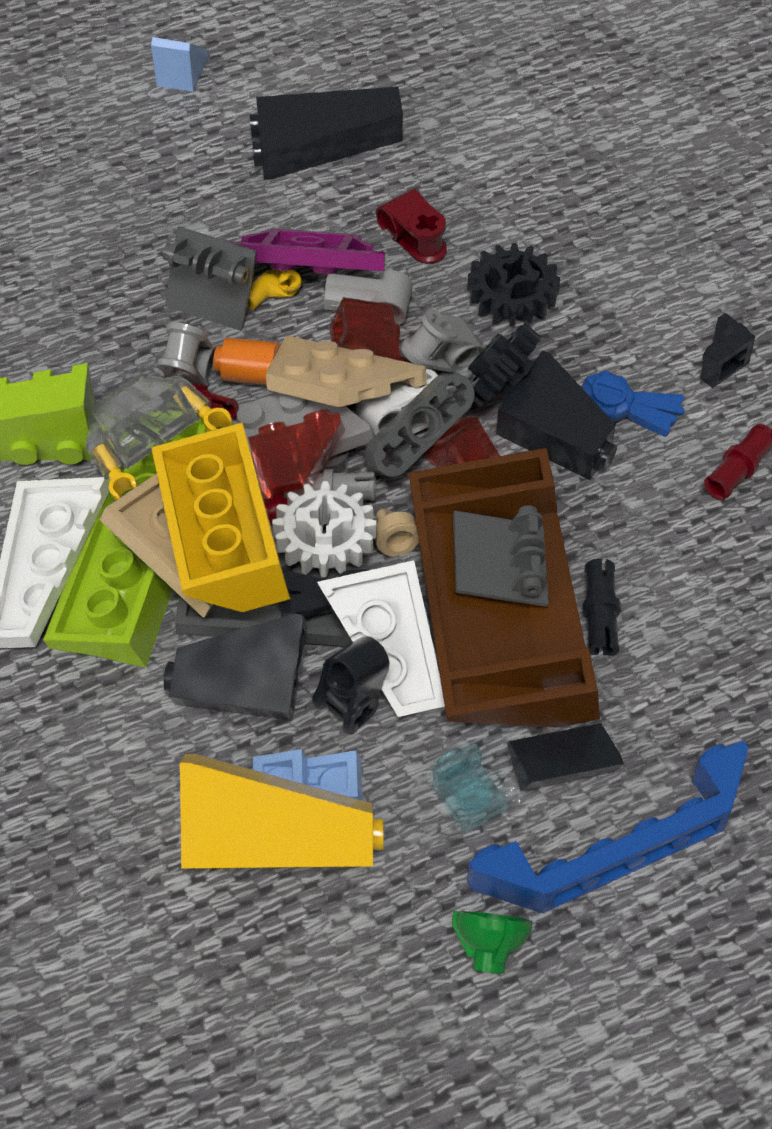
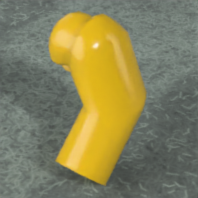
[247,270,302,311]

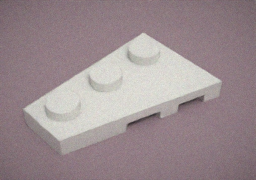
[317,560,445,717]

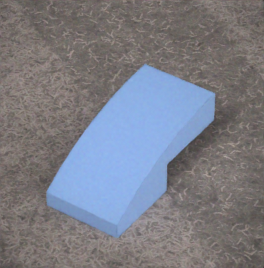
[253,749,363,800]

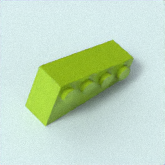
[0,363,99,465]

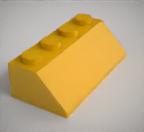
[151,423,290,612]

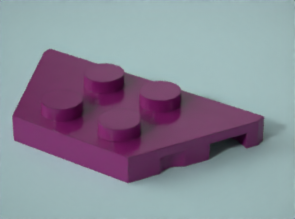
[225,228,385,274]

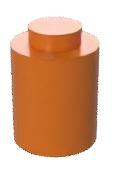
[213,337,280,385]

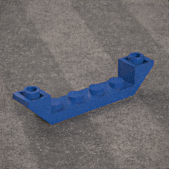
[467,740,749,914]

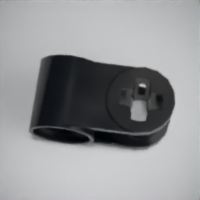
[312,636,390,734]

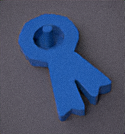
[581,370,685,437]

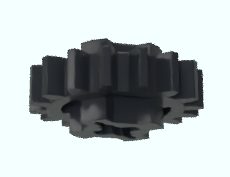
[467,243,560,325]
[468,323,541,410]

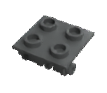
[163,226,257,331]
[453,505,549,607]

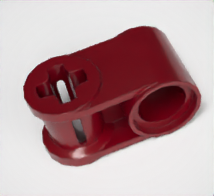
[376,189,447,264]

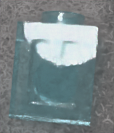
[432,744,509,835]

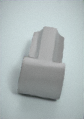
[324,270,413,326]

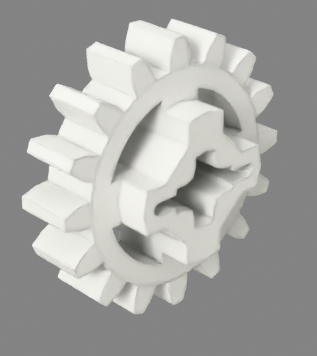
[272,481,376,578]

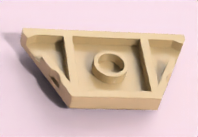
[266,336,427,407]

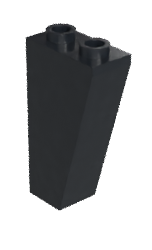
[249,86,403,180]

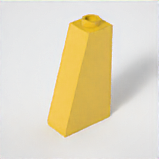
[180,754,384,868]

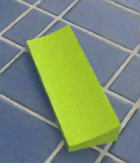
[43,416,217,668]

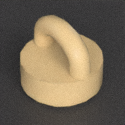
[374,508,419,557]

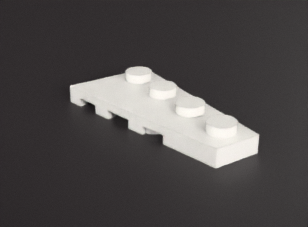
[0,477,109,648]

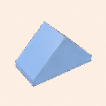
[151,37,210,92]

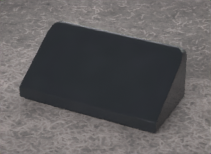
[507,723,624,792]

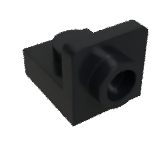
[700,313,755,388]

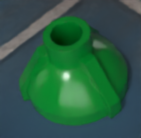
[452,910,533,973]

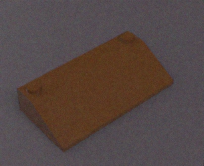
[408,448,600,728]

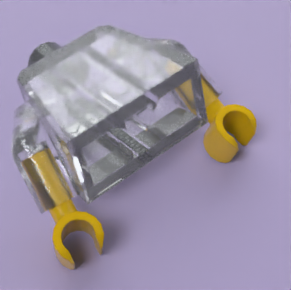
[86,374,232,501]

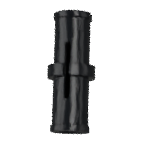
[582,559,621,656]

